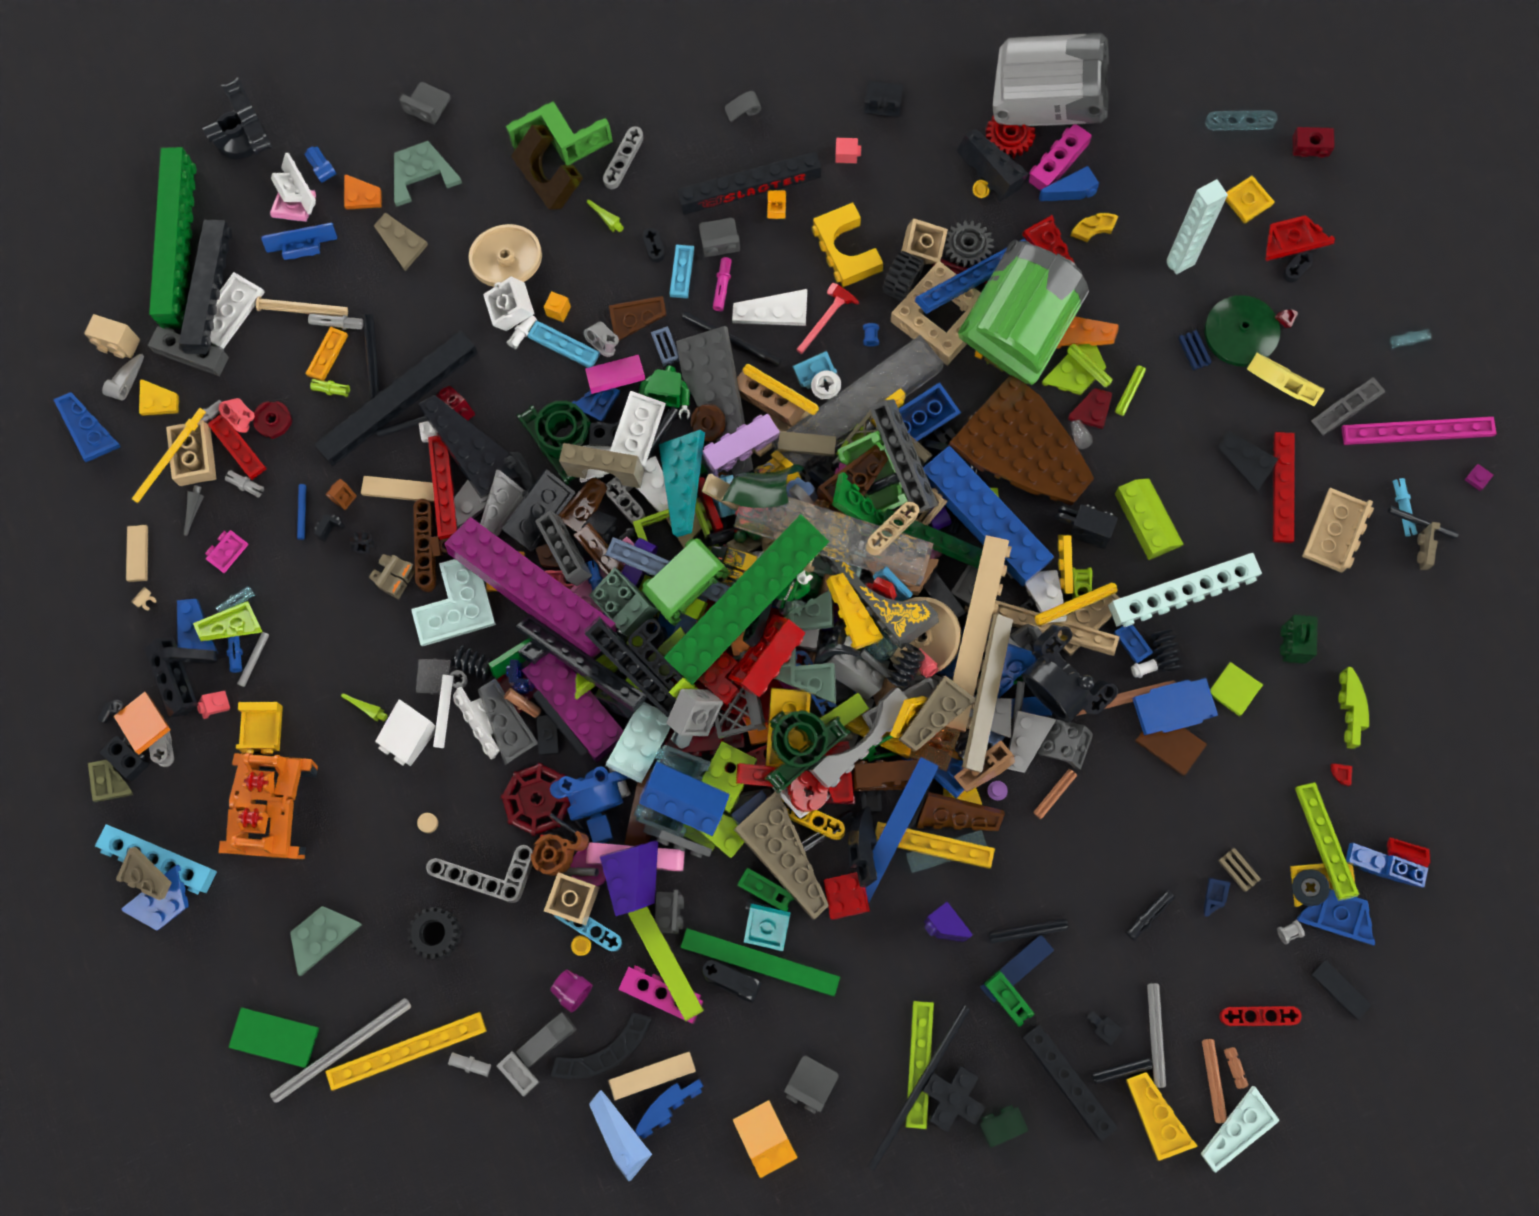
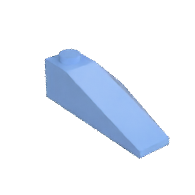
[589,1090,652,1181]

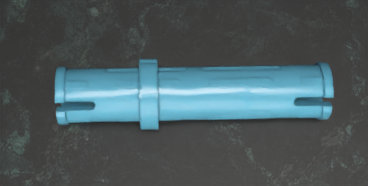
[1393,478,1418,536]

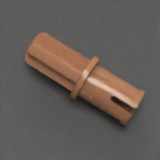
[504,688,541,718]

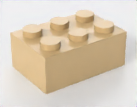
[166,420,216,486]

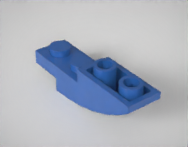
[1346,843,1428,888]
[635,1079,704,1139]

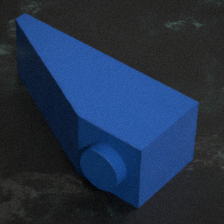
[1039,166,1099,201]

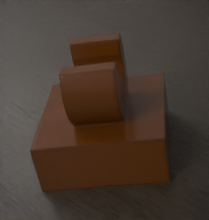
[430,536,449,556]

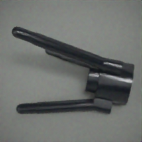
[547,813,591,843]

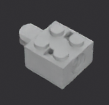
[666,689,723,748]

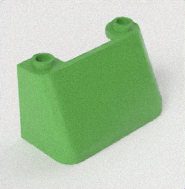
[838,430,908,513]
[642,538,731,626]

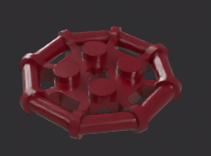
[500,763,571,836]

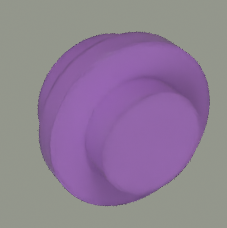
[988,781,1008,801]

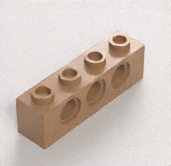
[737,371,805,428]

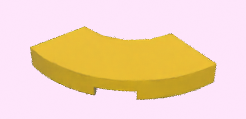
[1070,213,1118,242]

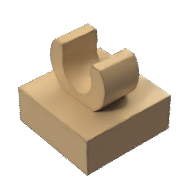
[132,587,156,611]

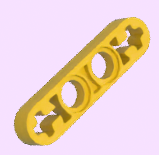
[781,798,845,840]

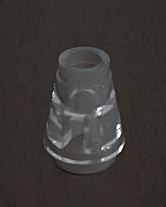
[1070,420,1093,449]

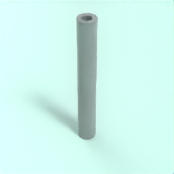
[237,632,269,687]

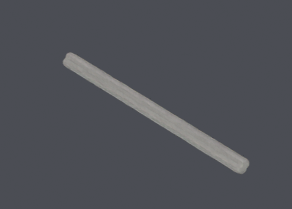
[270,998,411,1103]

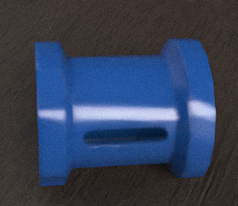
[863,323,879,346]

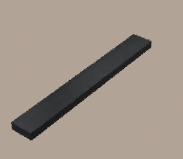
[516,614,646,712]

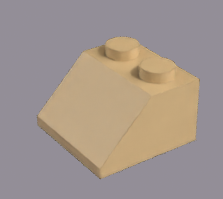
[902,219,948,264]

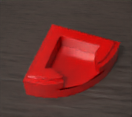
[1331,763,1352,786]

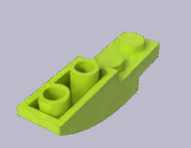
[1338,667,1369,749]

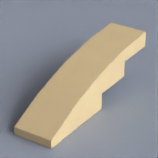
[608,1052,696,1101]

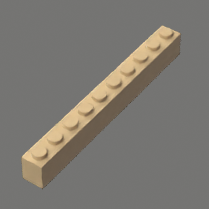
[944,535,1012,733]

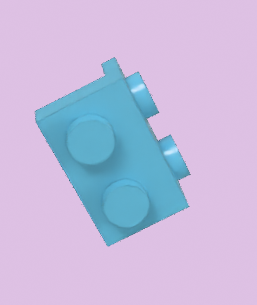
[792,351,837,389]

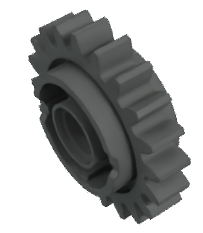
[943,220,994,268]

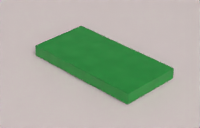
[229,1007,319,1068]

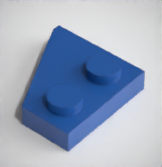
[572,388,620,422]

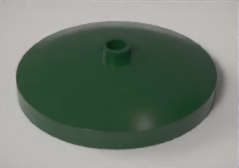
[1204,295,1280,367]

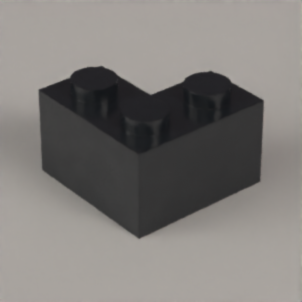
[577,510,618,565]

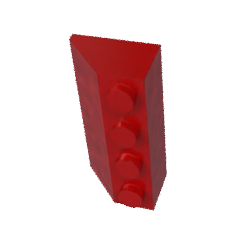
[727,615,806,697]

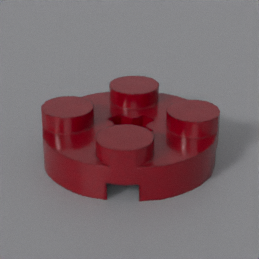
[253,401,292,439]

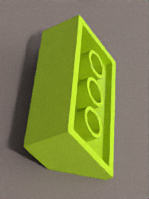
[1115,479,1184,560]

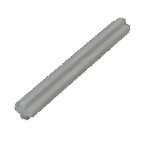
[1147,983,1166,1088]

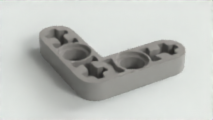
[606,459,648,524]

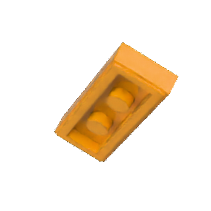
[305,327,348,381]

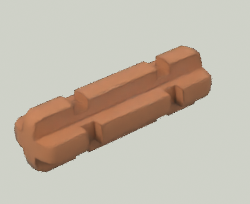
[1224,1047,1248,1089]

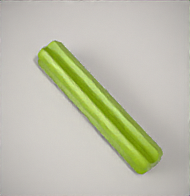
[1067,344,1112,387]
[1115,365,1146,416]

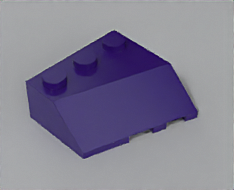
[600,840,658,916]

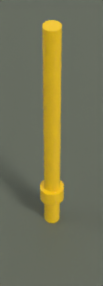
[132,408,206,503]

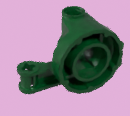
[516,401,591,486]
[764,711,851,794]

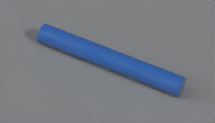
[297,484,306,540]

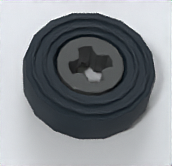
[1292,869,1330,906]

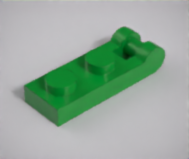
[737,868,794,912]
[984,971,1034,1028]

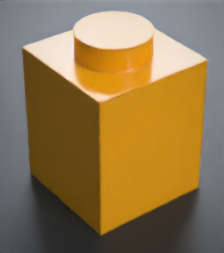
[544,291,571,322]

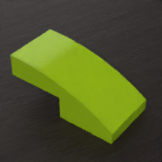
[669,678,698,699]

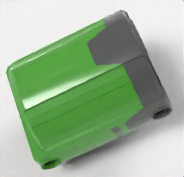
[958,240,1089,385]

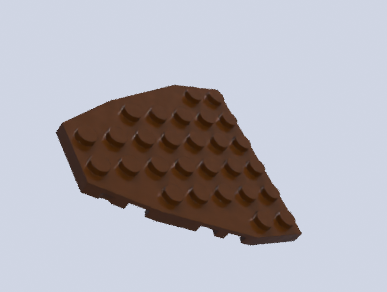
[948,375,1094,505]

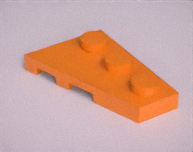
[1056,317,1119,349]

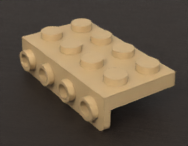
[1302,488,1374,573]

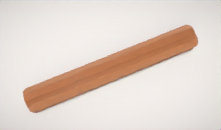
[1202,1039,1227,1123]

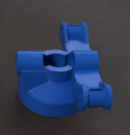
[550,767,630,821]

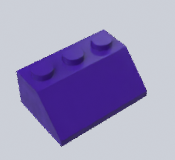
[924,902,973,942]

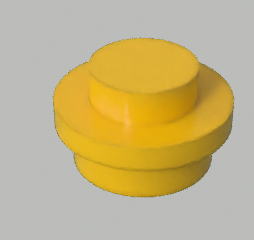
[973,180,990,198]
[571,935,591,956]

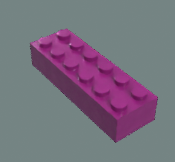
[522,653,624,763]

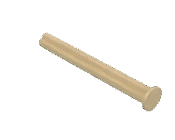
[256,296,348,317]

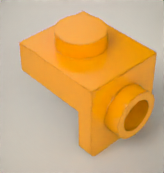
[767,190,786,219]

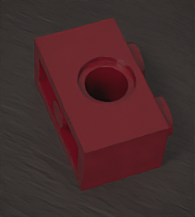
[1293,127,1334,158]

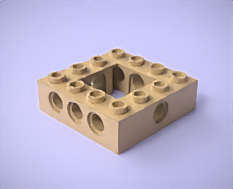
[891,261,981,366]

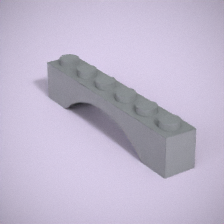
[809,687,908,788]

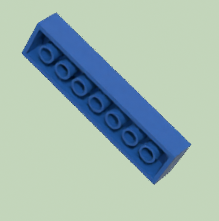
[923,445,1054,587]

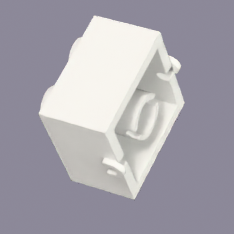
[483,277,534,331]

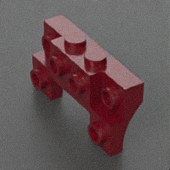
[665,713,745,758]

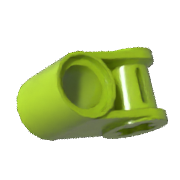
[1072,567,1092,599]

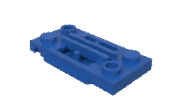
[1132,678,1218,736]

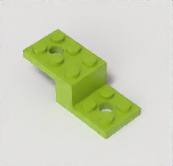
[677,742,757,851]

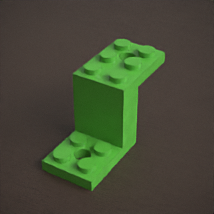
[506,102,613,165]

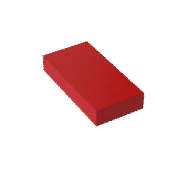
[1387,838,1430,867]

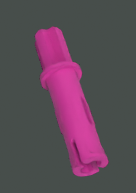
[713,257,732,311]

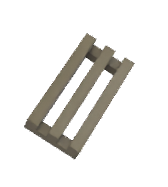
[1218,848,1261,892]

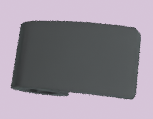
[725,91,762,123]

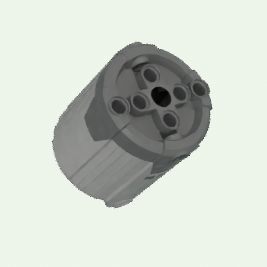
[993,33,1109,126]

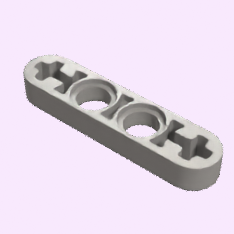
[603,127,644,189]

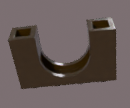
[511,125,583,210]

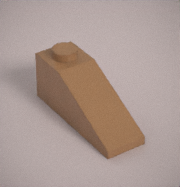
[954,740,1015,792]

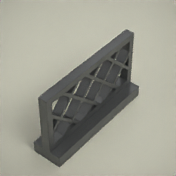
[715,651,766,739]

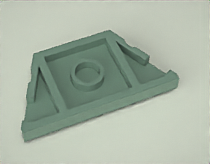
[290,906,362,976]

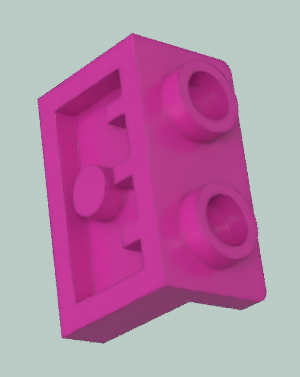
[205,530,249,573]

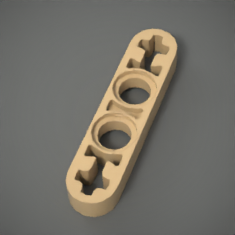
[866,502,919,555]

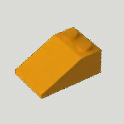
[733,1100,798,1178]

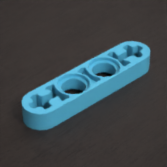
[554,915,622,952]

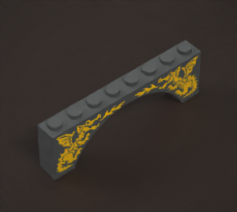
[815,512,939,649]

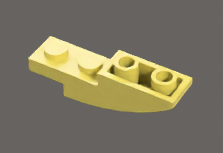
[1247,353,1325,406]

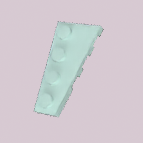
[1201,1086,1279,1173]

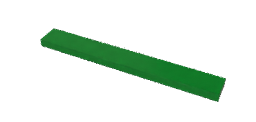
[681,928,840,997]

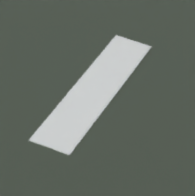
[433,674,453,748]

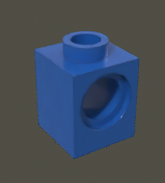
[587,813,614,843]

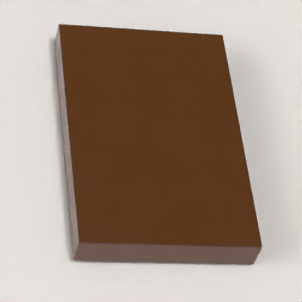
[1135,728,1207,776]

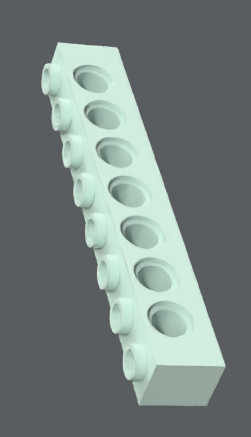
[1167,180,1228,274]
[1108,553,1262,627]

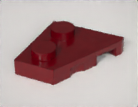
[1068,388,1112,429]

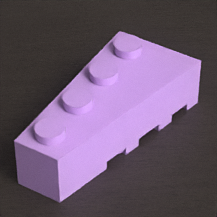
[702,414,780,477]

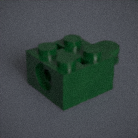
[1280,615,1318,664]

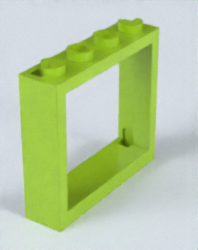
[633,499,719,577]

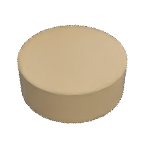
[417,813,438,833]

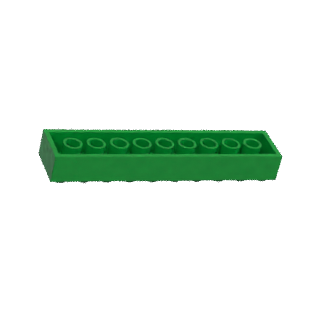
[149,147,196,329]
[663,514,830,685]

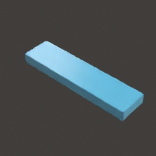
[527,320,600,368]

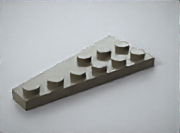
[733,790,829,919]

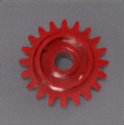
[985,116,1035,158]

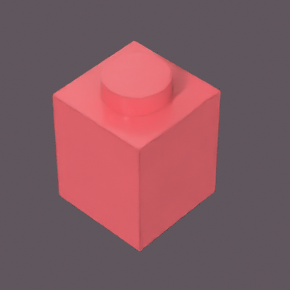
[836,138,861,163]

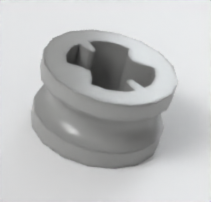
[450,670,468,689]

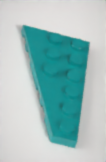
[659,430,705,537]

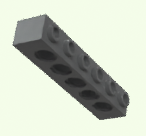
[870,399,938,513]

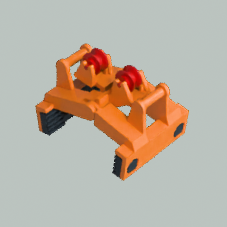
[219,753,318,859]

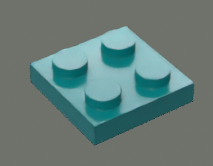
[744,904,791,951]

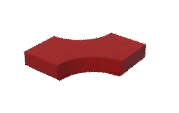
[865,577,897,600]

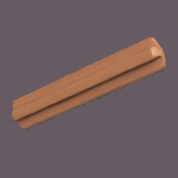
[1034,769,1077,819]

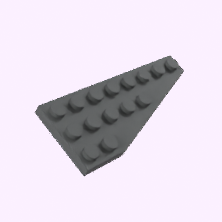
[676,326,754,475]

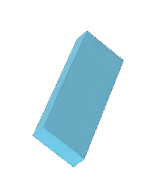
[670,245,694,299]

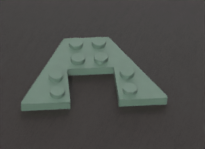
[774,589,836,703]

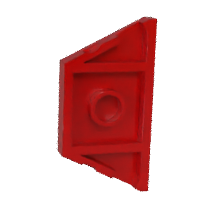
[1265,215,1335,261]

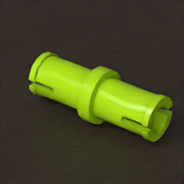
[310,379,350,397]

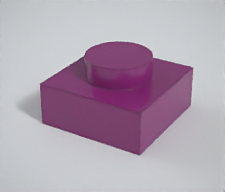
[1465,464,1493,491]

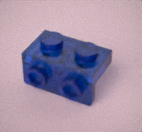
[506,659,534,694]

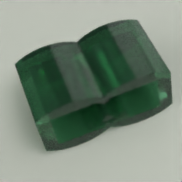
[979,1105,1029,1148]

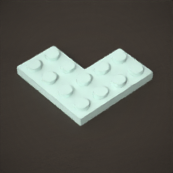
[411,559,496,647]

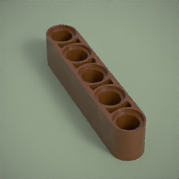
[414,498,436,592]

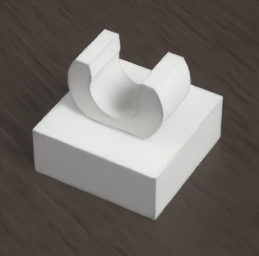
[419,421,438,443]

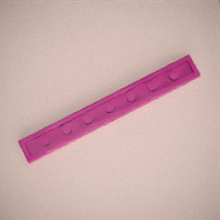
[1341,417,1497,445]

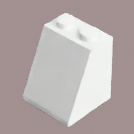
[375,699,436,766]

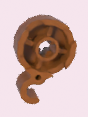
[531,831,589,876]

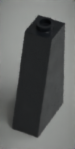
[921,570,966,624]

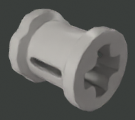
[1277,920,1305,945]

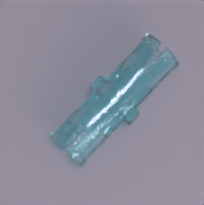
[1390,329,1431,348]
[216,586,255,612]

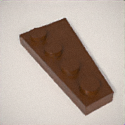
[916,792,1005,831]

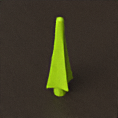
[587,200,624,232]
[341,694,388,722]

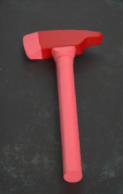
[796,283,859,354]

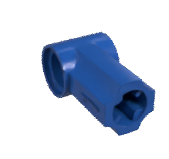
[305,146,336,183]

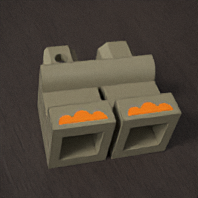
[369,554,415,600]

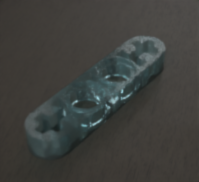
[1205,110,1277,130]

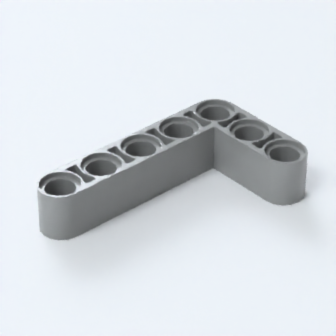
[426,845,533,903]

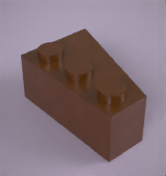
[851,760,918,791]

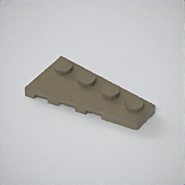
[899,676,976,752]

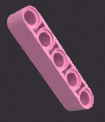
[586,843,685,871]

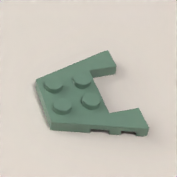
[394,141,462,207]

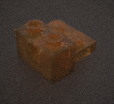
[909,726,960,771]

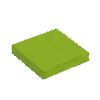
[1210,662,1263,716]

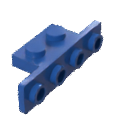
[262,223,337,260]

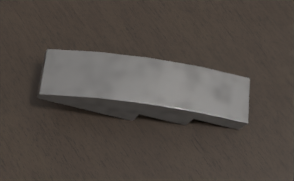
[1311,377,1385,436]

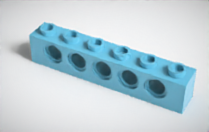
[95,824,217,894]

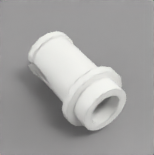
[1131,659,1158,678]

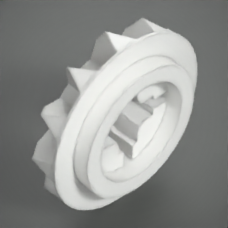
[811,371,841,400]

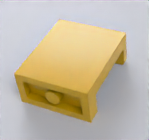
[236,702,283,755]

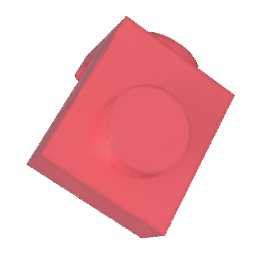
[197,691,230,719]

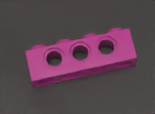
[1029,124,1092,191]
[618,965,703,1024]

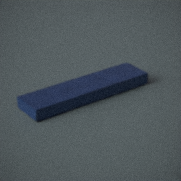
[980,935,1054,1003]

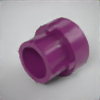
[550,970,593,1013]

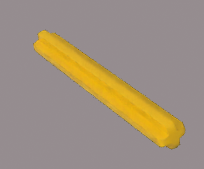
[743,364,819,415]
[1034,583,1118,626]

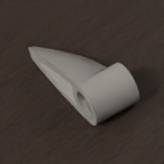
[102,354,144,400]

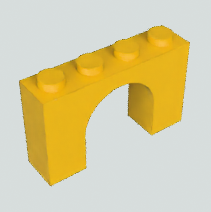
[812,203,883,287]

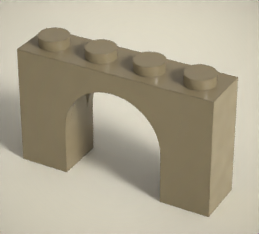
[559,443,645,488]

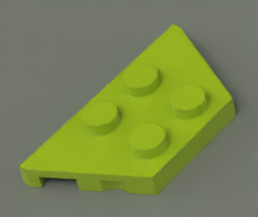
[1042,344,1106,395]

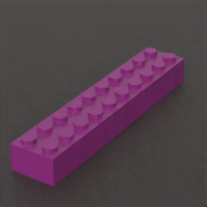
[444,517,617,659]

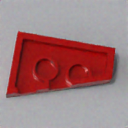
[823,741,854,803]

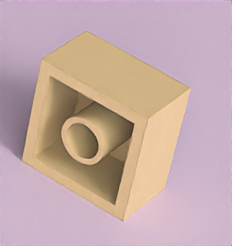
[84,314,140,359]
[544,873,600,926]

